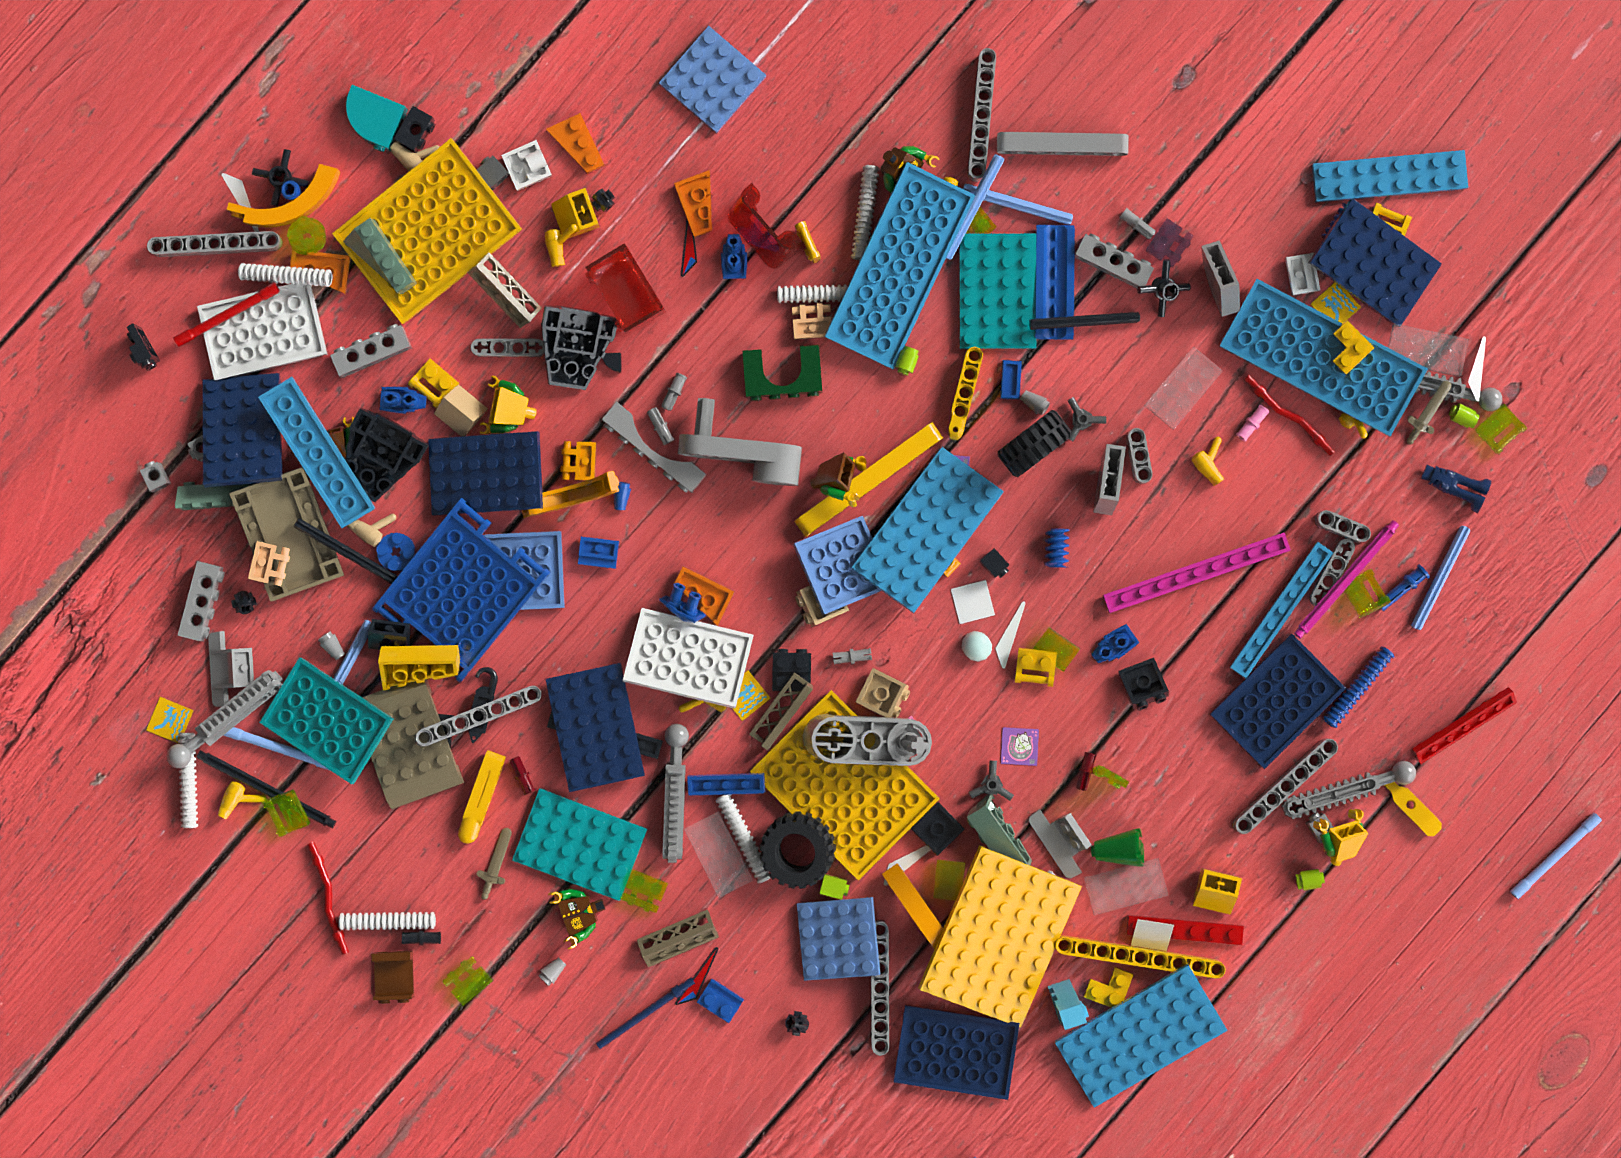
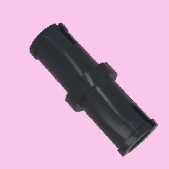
[402,930,441,946]

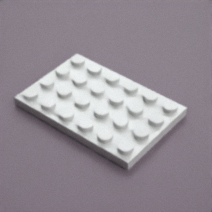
[197,283,328,381]
[623,608,754,709]

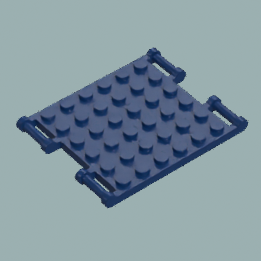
[372,498,551,683]

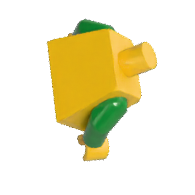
[480,375,536,434]
[1313,809,1368,866]

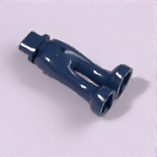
[1421,465,1492,513]

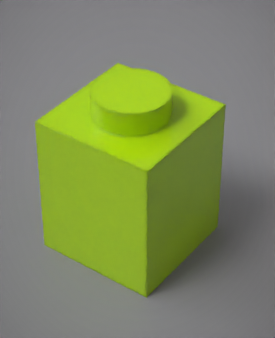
[820,874,850,900]

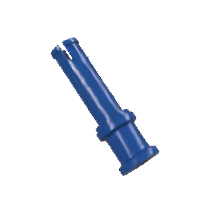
[1376,564,1430,612]

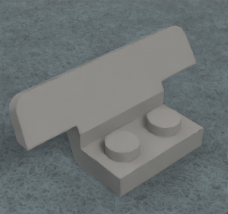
[208,631,254,707]
[1029,809,1092,878]

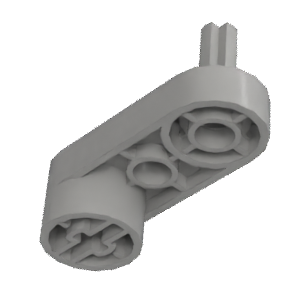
[678,398,802,486]
[803,714,932,766]

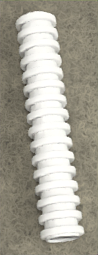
[851,165,880,260]
[238,263,333,287]
[777,284,848,303]
[178,732,198,828]
[716,794,771,883]
[339,912,436,930]

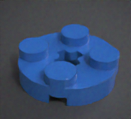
[376,533,416,571]

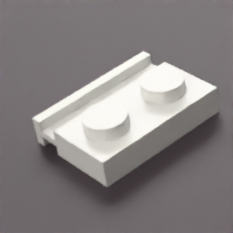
[1285,253,1320,296]

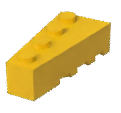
[378,645,460,690]

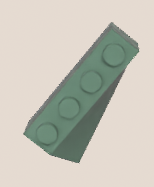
[343,218,417,294]
[175,481,256,511]
[967,794,1032,865]

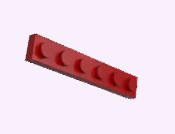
[1412,687,1517,765]
[1126,915,1244,945]

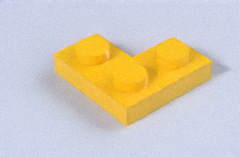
[1332,320,1375,375]
[1083,967,1133,1008]

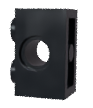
[394,106,436,153]
[368,619,410,650]

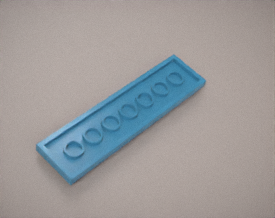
[1312,150,1469,203]
[258,377,375,528]

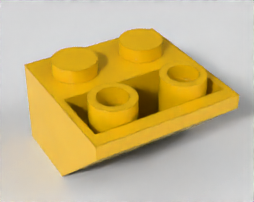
[551,188,600,239]
[1192,868,1242,914]

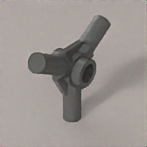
[1067,397,1106,442]
[969,760,1014,801]

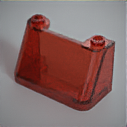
[727,183,802,269]
[585,243,666,334]

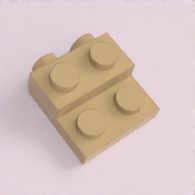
[795,586,849,627]
[856,668,910,718]

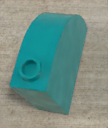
[346,85,408,152]

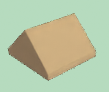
[434,384,488,437]

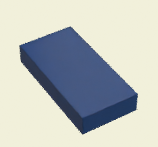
[1000,360,1022,400]

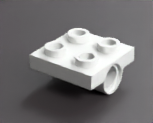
[501,140,552,191]

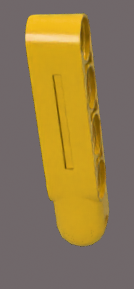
[948,347,983,440]
[458,750,506,844]

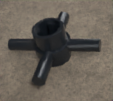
[252,149,310,207]
[1137,259,1191,317]

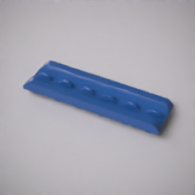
[1035,225,1075,340]

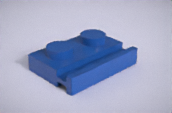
[578,536,619,569]
[697,978,744,1023]

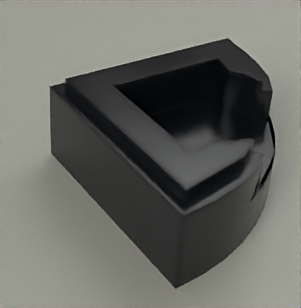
[603,353,622,373]

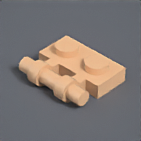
[792,303,831,340]
[248,541,290,586]

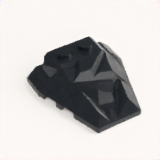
[541,305,619,390]
[345,407,429,502]

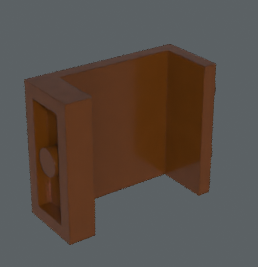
[371,951,414,1004]

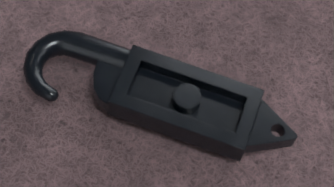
[468,667,498,743]

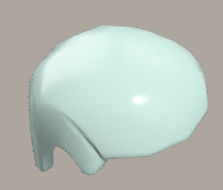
[961,631,992,662]

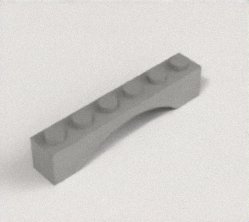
[602,401,706,493]

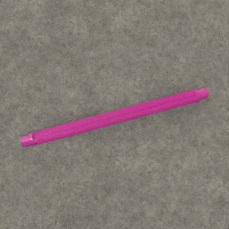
[1294,520,1399,639]

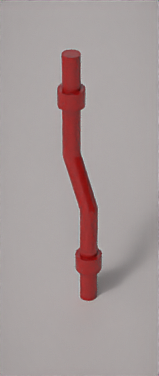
[1244,374,1335,456]
[307,842,349,955]

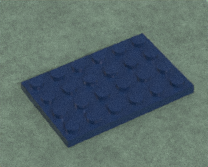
[1308,198,1442,327]
[203,373,282,488]
[428,431,543,516]
[1210,634,1346,769]
[545,663,645,792]
[893,1005,1020,1100]

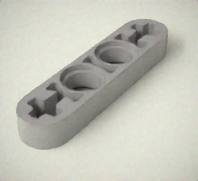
[471,339,544,357]
[1310,539,1355,606]

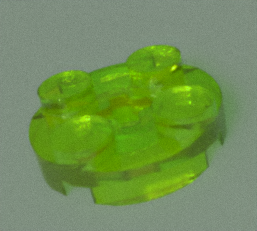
[287,216,326,255]

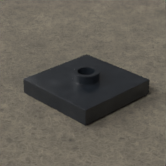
[911,802,965,856]

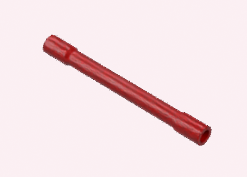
[173,282,280,347]

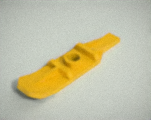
[1384,782,1442,836]

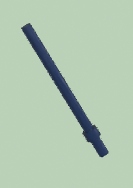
[596,977,695,1049]

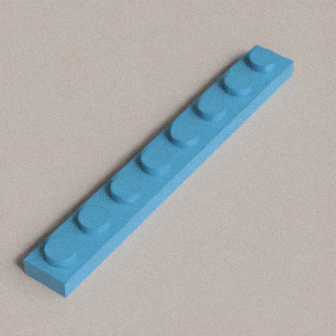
[1229,542,1333,678]

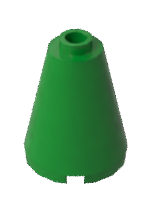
[1091,828,1144,867]

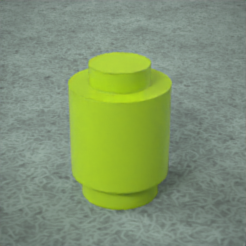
[895,346,919,376]
[1449,403,1479,428]
[1295,869,1325,891]

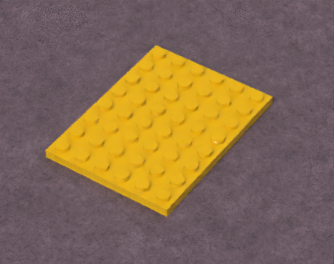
[332,138,523,324]
[750,690,940,881]
[918,845,1082,1028]

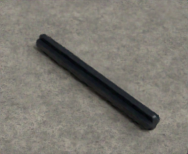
[1029,312,1140,330]
[294,519,397,584]

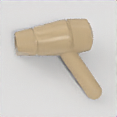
[390,141,440,171]
[347,514,397,546]

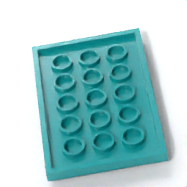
[959,233,1036,349]
[259,657,394,784]
[512,788,647,901]

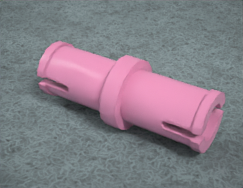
[1236,405,1269,442]

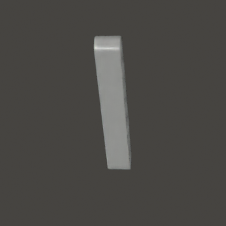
[968,48,996,182]
[997,132,1129,156]
[147,231,283,257]
[414,686,541,747]
[1233,738,1338,834]
[871,920,889,1056]

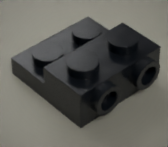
[127,323,160,371]
[772,649,811,691]
[1118,658,1169,711]

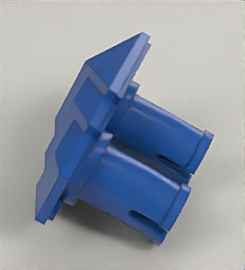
[721,234,747,279]
[380,387,427,414]
[659,583,706,623]
[1092,624,1139,663]

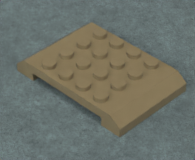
[229,467,344,602]
[362,679,464,809]

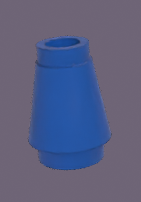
[281,181,302,200]
[613,482,632,510]

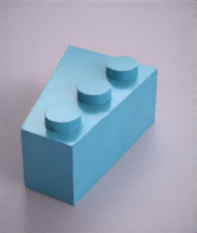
[1048,979,1089,1030]

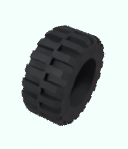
[998,410,1072,478]
[759,811,836,889]

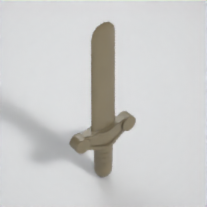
[1407,381,1452,445]
[477,828,512,900]

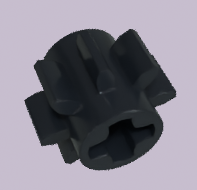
[592,188,615,212]
[231,591,257,614]
[785,1011,809,1036]

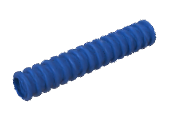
[1323,646,1394,728]

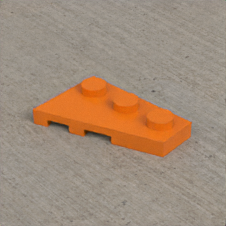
[546,113,605,174]
[674,170,712,238]
[290,249,350,294]
[674,566,735,626]

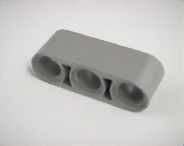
[1126,428,1152,484]
[1315,510,1371,543]

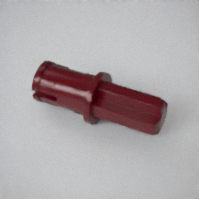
[1076,752,1097,791]
[510,756,535,795]

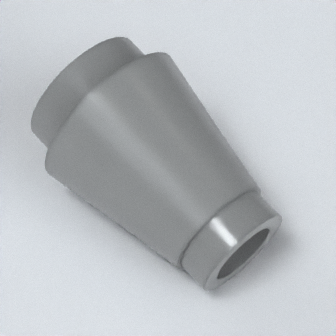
[1020,390,1050,415]
[318,631,345,660]
[538,957,566,986]

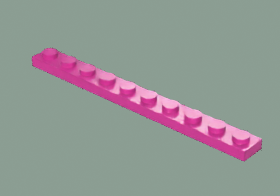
[1103,533,1291,613]

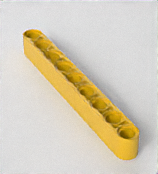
[794,422,943,537]
[1055,935,1226,978]

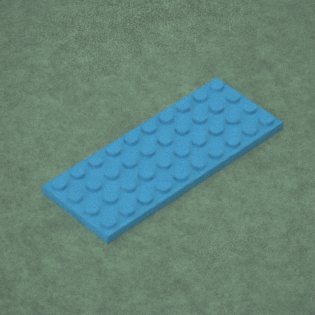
[824,162,975,370]
[1219,279,1428,437]

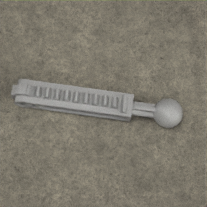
[1415,372,1502,411]
[166,670,283,768]
[663,724,689,863]
[1281,761,1416,819]

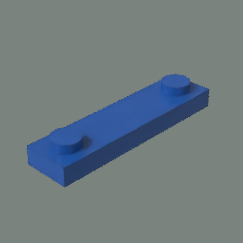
[687,773,765,796]

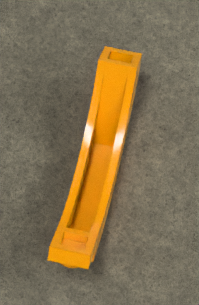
[226,164,340,228]
[522,471,619,518]
[882,863,943,949]

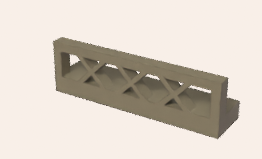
[467,253,542,328]
[749,672,813,750]
[637,909,719,967]

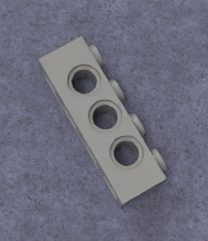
[1075,233,1154,288]
[330,324,412,378]
[177,561,225,641]

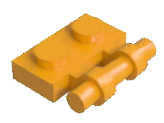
[560,441,596,481]

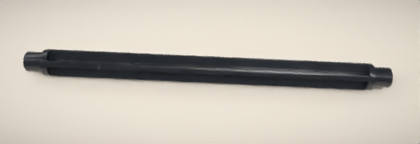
[196,750,337,829]

